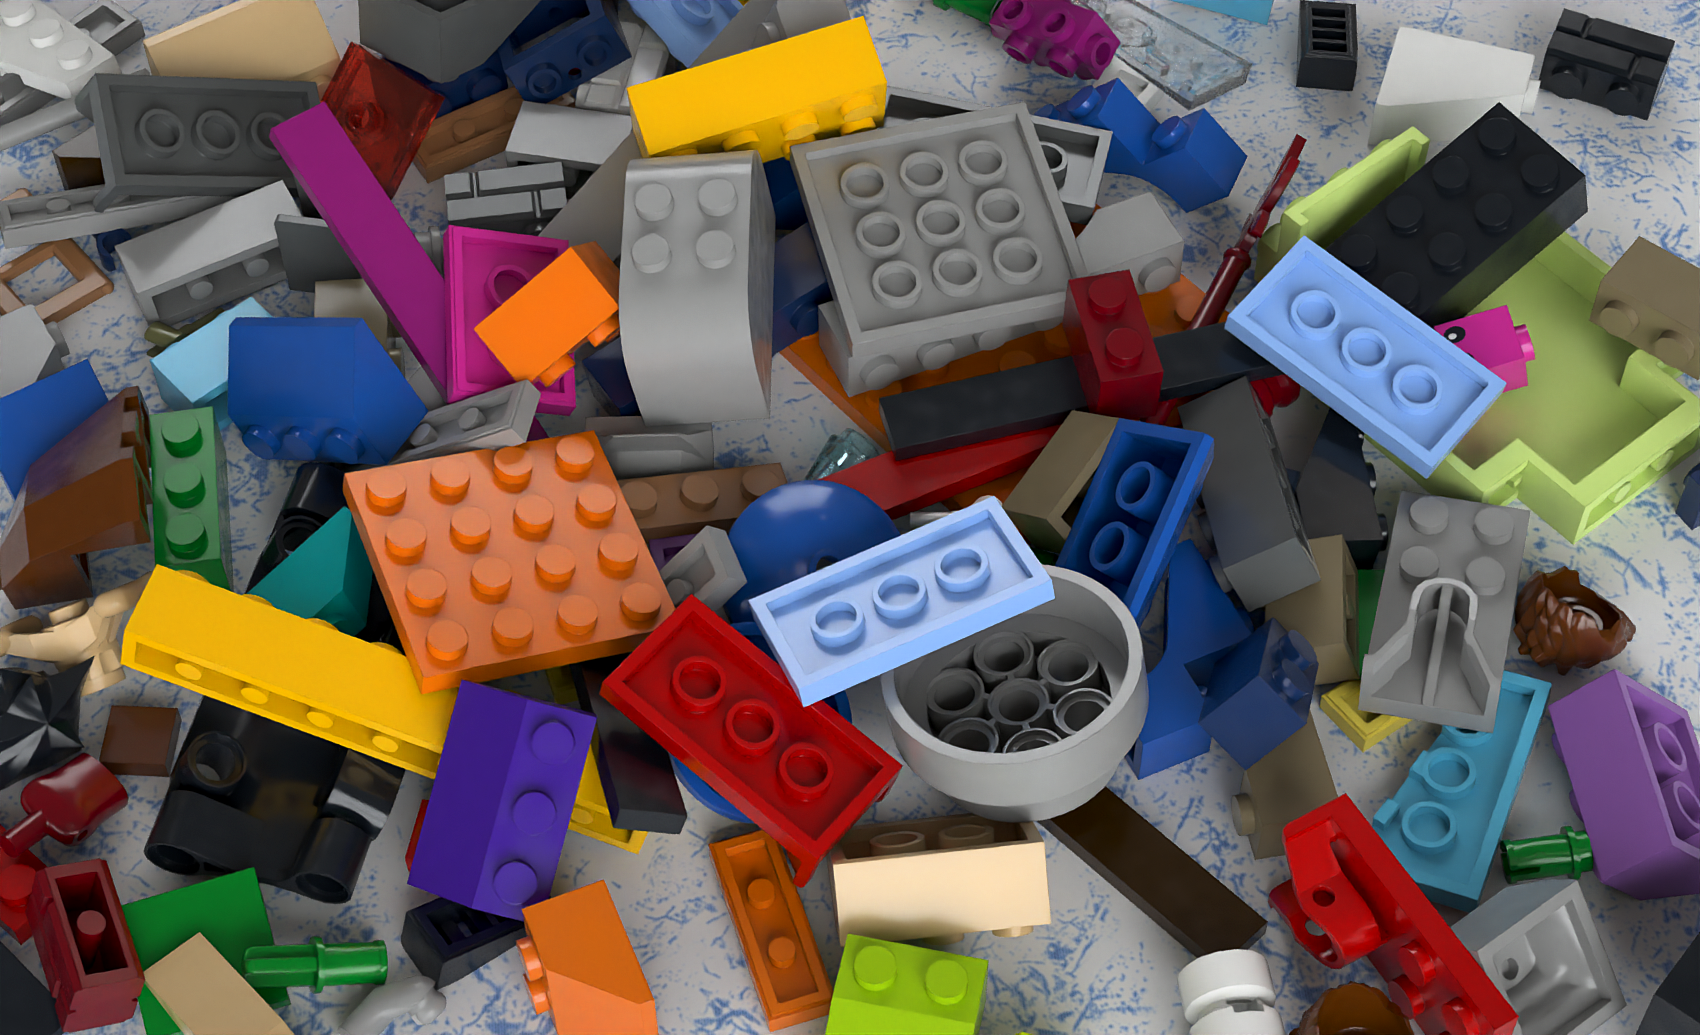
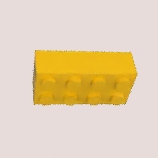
[627,15,887,163]

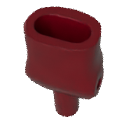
[0,752,129,858]

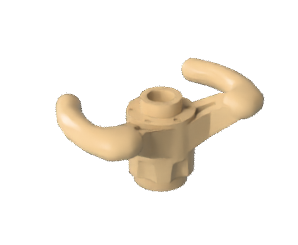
[0,571,153,697]

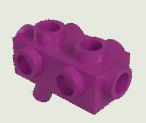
[989,0,1121,80]

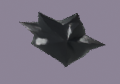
[0,656,95,790]

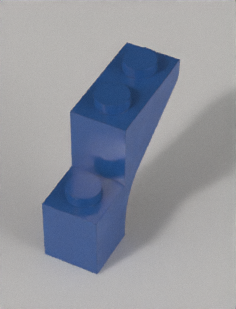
[1034,78,1248,213]
[1124,538,1255,780]

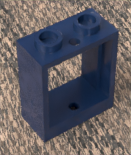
[497,0,632,104]

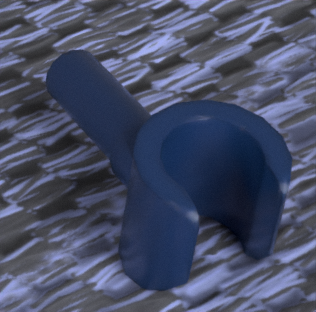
[92,228,132,272]

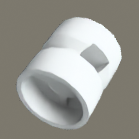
[1177,949,1286,1035]

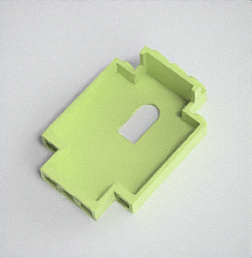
[1254,126,1700,545]

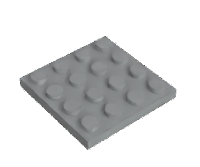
[790,101,1089,358]

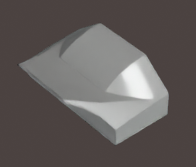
[585,416,714,480]

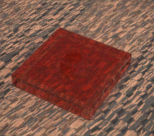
[320,41,445,200]

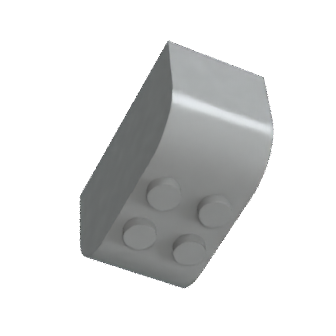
[619,150,776,427]

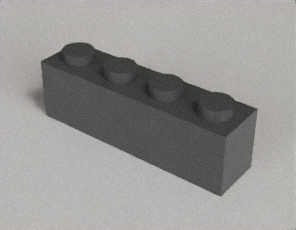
[1177,376,1321,612]

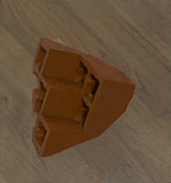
[0,386,153,610]

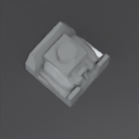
[1450,879,1627,1035]

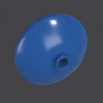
[723,480,901,624]

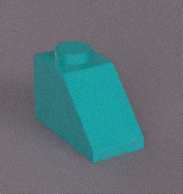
[247,506,373,637]

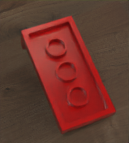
[599,594,903,888]
[1268,793,1519,1035]

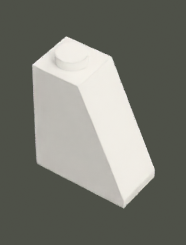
[1368,25,1541,146]

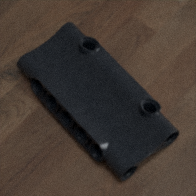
[144,462,406,904]

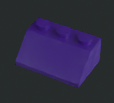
[407,679,598,922]

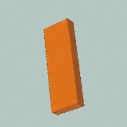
[708,829,834,1032]

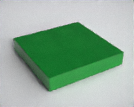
[121,867,291,1035]

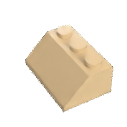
[142,0,348,106]
[826,813,1051,947]

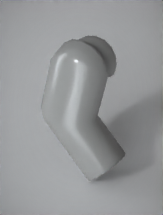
[338,974,447,1035]

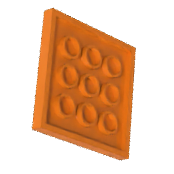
[343,430,676,694]

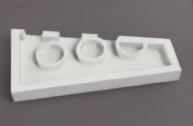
[0,0,122,100]

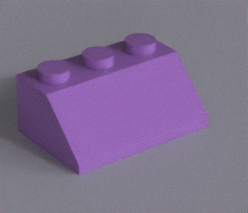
[1548,669,1700,901]

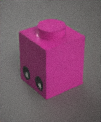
[1434,305,1535,393]

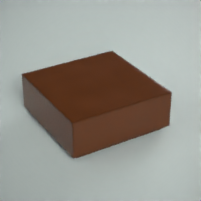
[99,705,182,777]

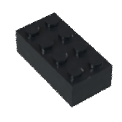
[1324,102,1588,329]

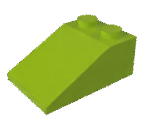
[825,934,989,1035]

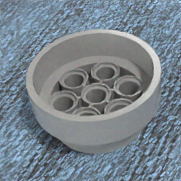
[880,564,1149,822]

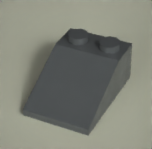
[358,0,541,84]

